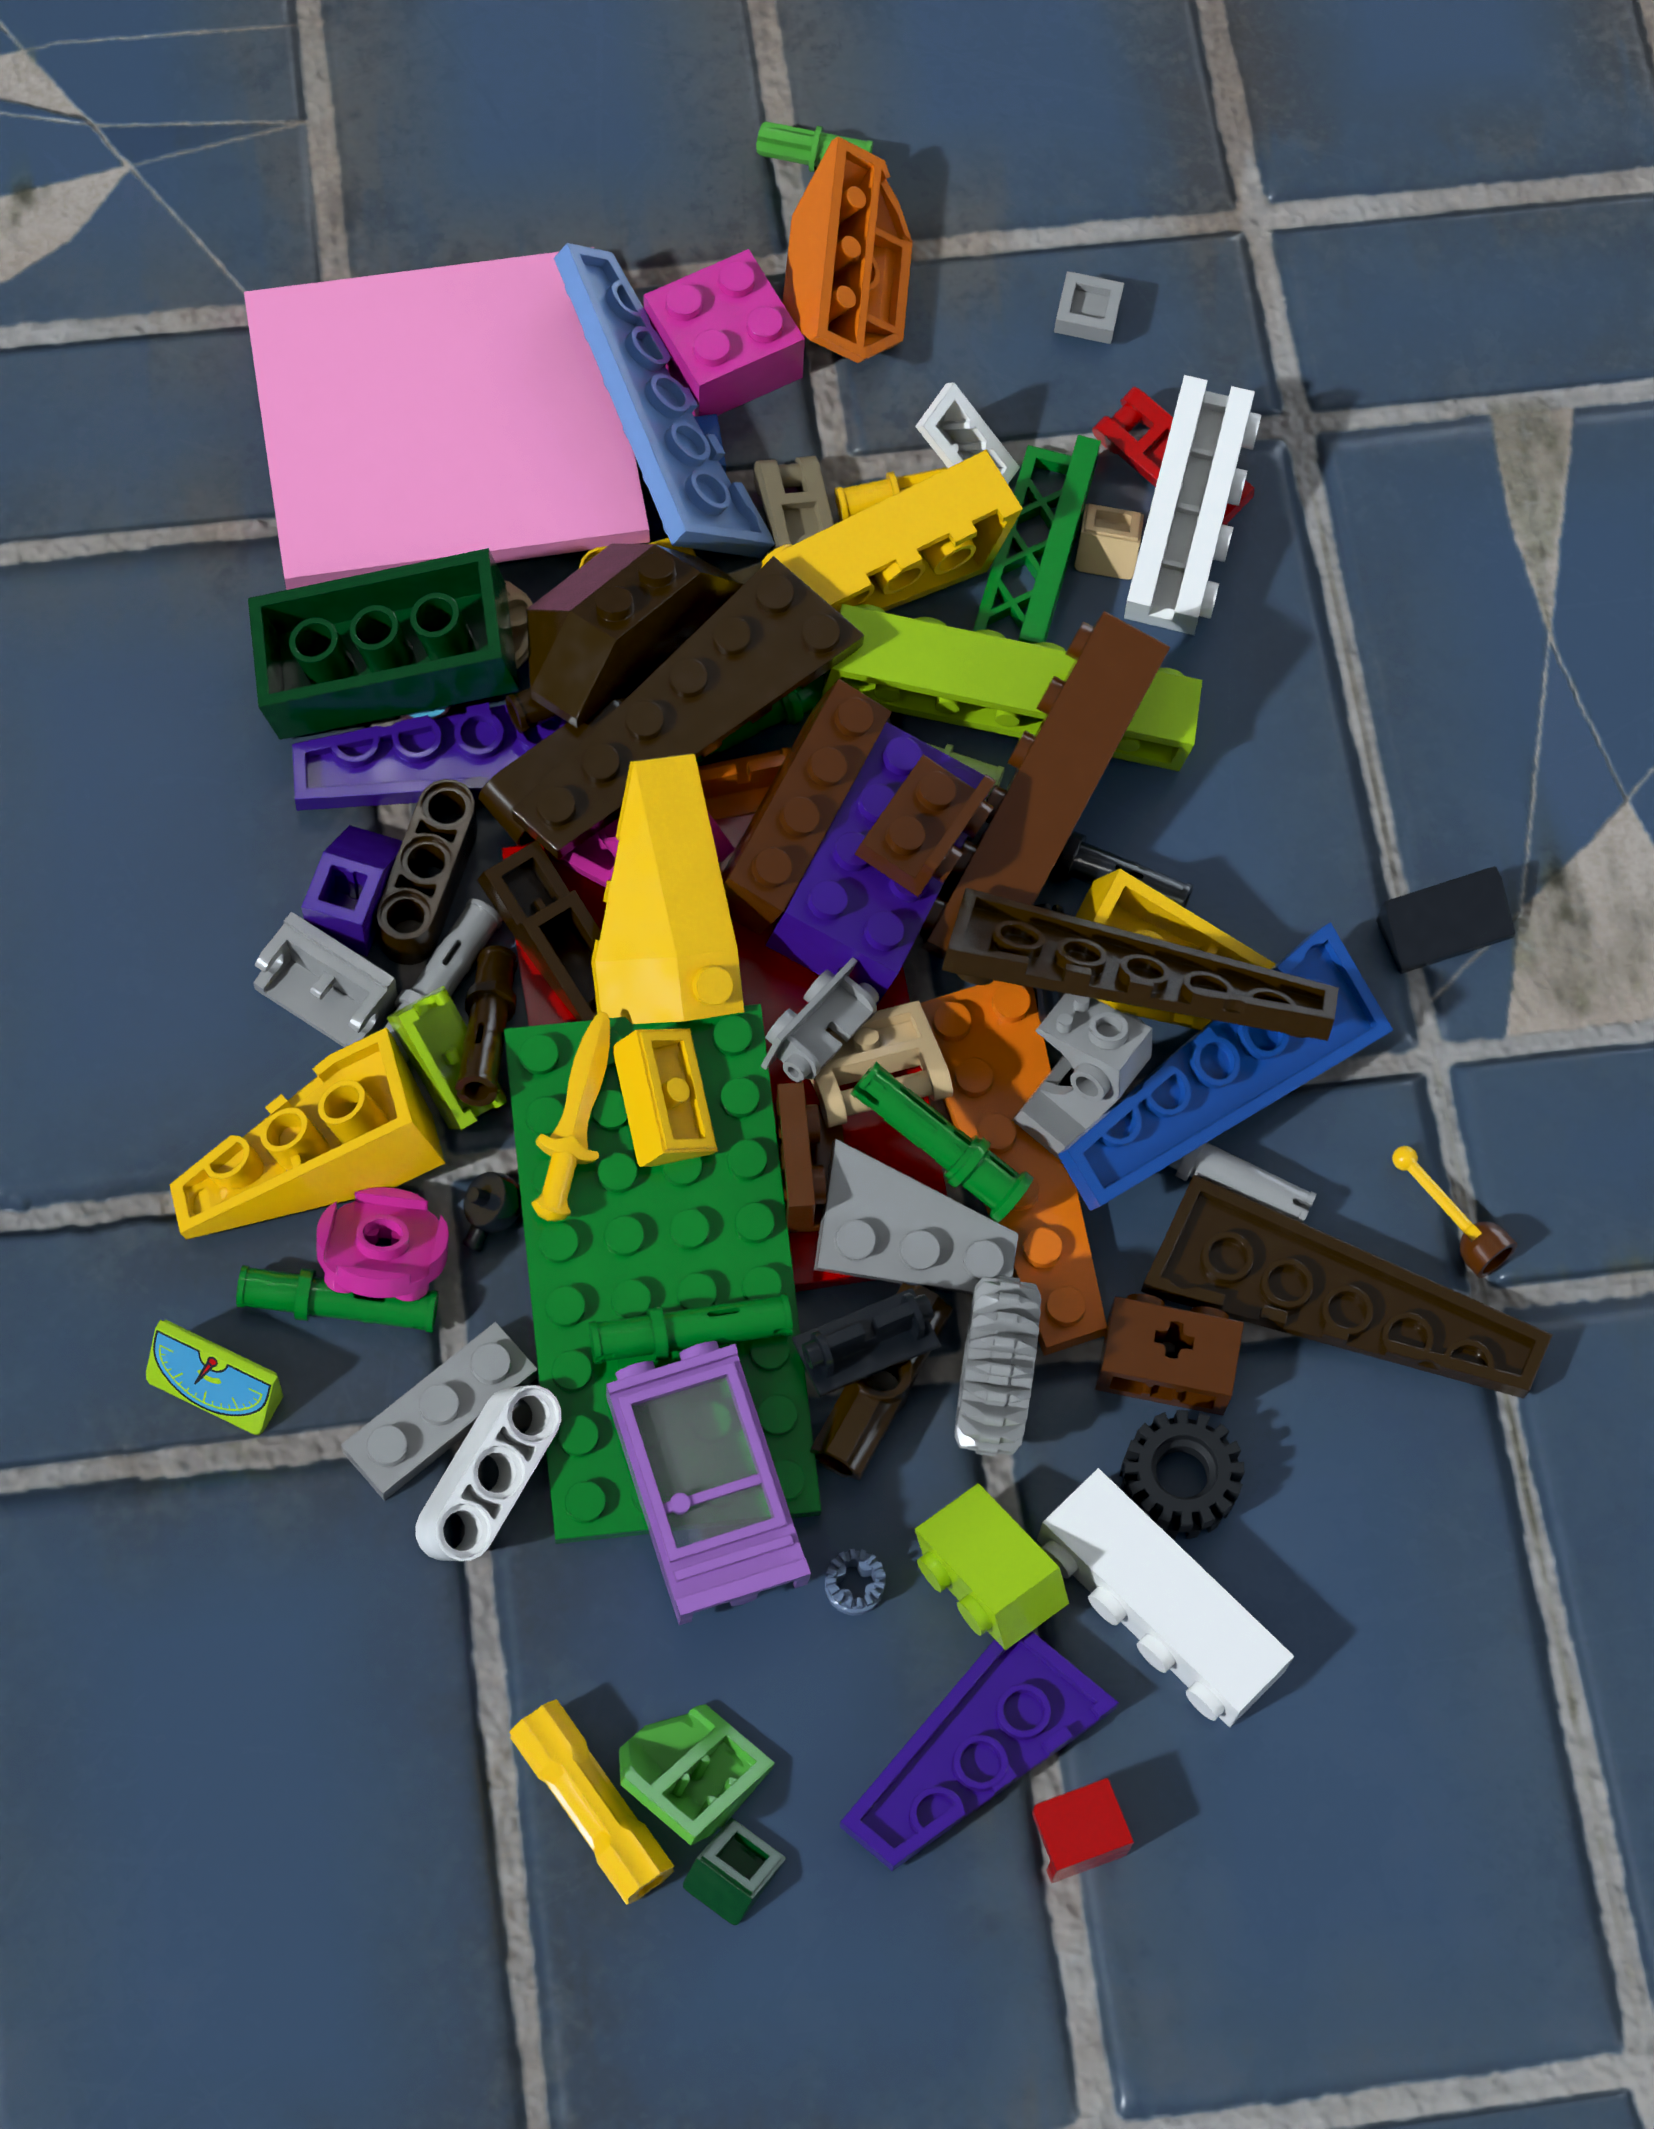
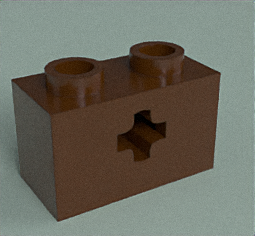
[1095,1294,1244,1416]

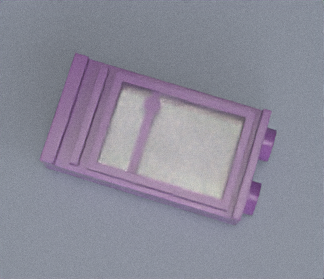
[606,1341,811,1625]

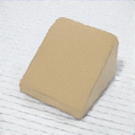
[1075,504,1144,580]

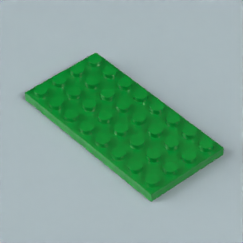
[504,1004,822,1544]

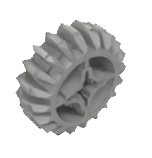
[954,1276,1042,1457]

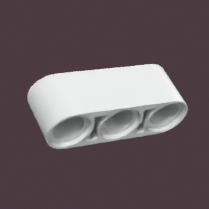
[415,1385,561,1561]

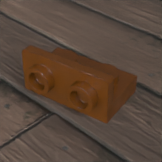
[855,754,996,897]
[776,1082,844,1234]

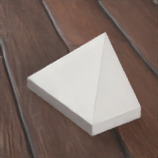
[915,382,1020,484]

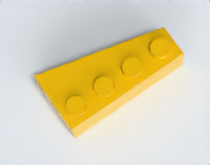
[761,450,1023,612]

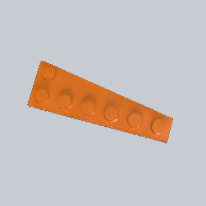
[920,980,1107,1356]

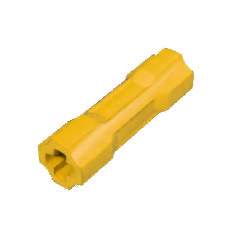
[509,1699,675,1905]

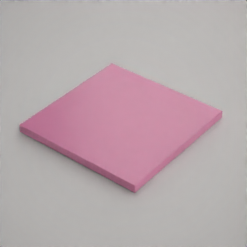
[244,247,650,590]

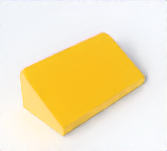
[613,1028,718,1167]

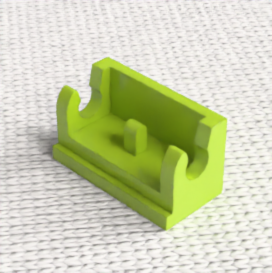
[387,986,507,1130]

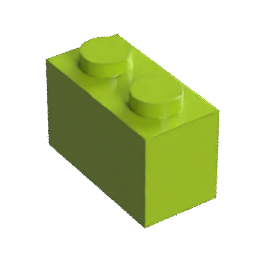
[915,1483,1069,1651]

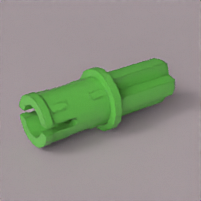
[756,122,873,173]

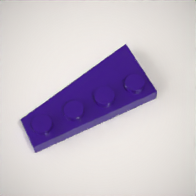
[839,1631,1119,1871]

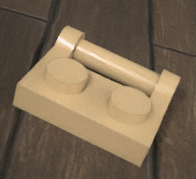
[810,1000,953,1128]

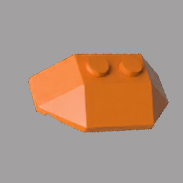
[782,136,913,363]

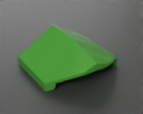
[619,1704,775,1845]

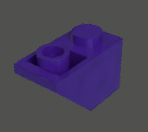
[301,825,403,956]

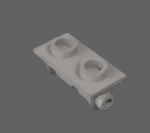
[761,957,879,1082]

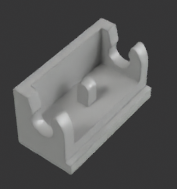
[253,912,398,1047]

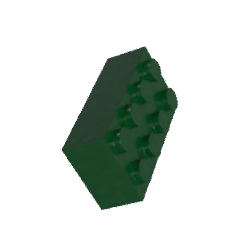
[248,548,519,740]

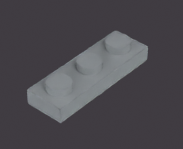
[341,1322,538,1501]

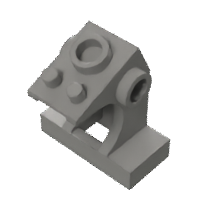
[1012,993,1152,1161]

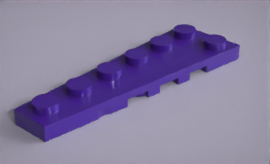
[292,683,642,811]

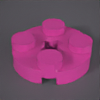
[316,1187,449,1302]

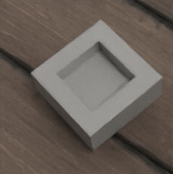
[1054,271,1124,344]

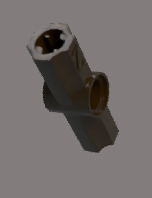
[810,1283,952,1481]

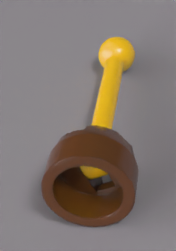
[1392,1146,1518,1278]

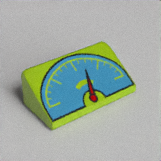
[146,1319,284,1435]

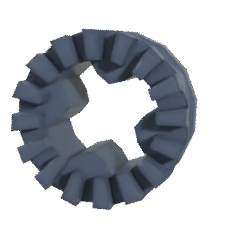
[825,1549,886,1615]

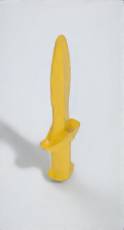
[531,1012,610,1222]

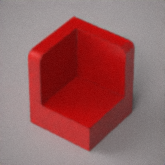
[1032,1778,1134,1883]

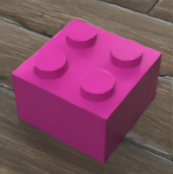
[644,249,805,416]

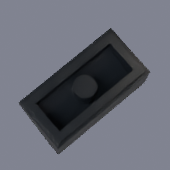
[1376,866,1516,974]

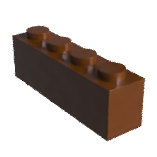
[721,679,892,936]

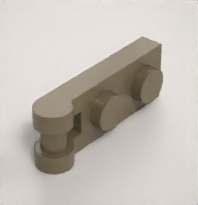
[754,456,834,550]

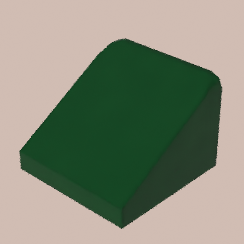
[683,1817,786,1925]

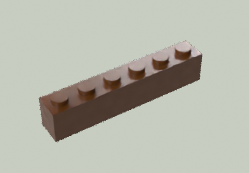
[921,611,1170,960]

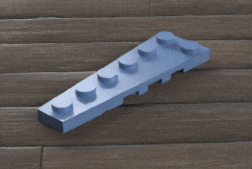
[554,243,775,558]

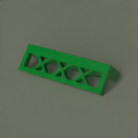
[973,435,1101,644]

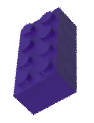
[765,722,989,1006]

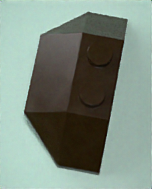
[526,544,744,728]

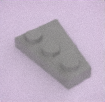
[814,1139,1018,1295]

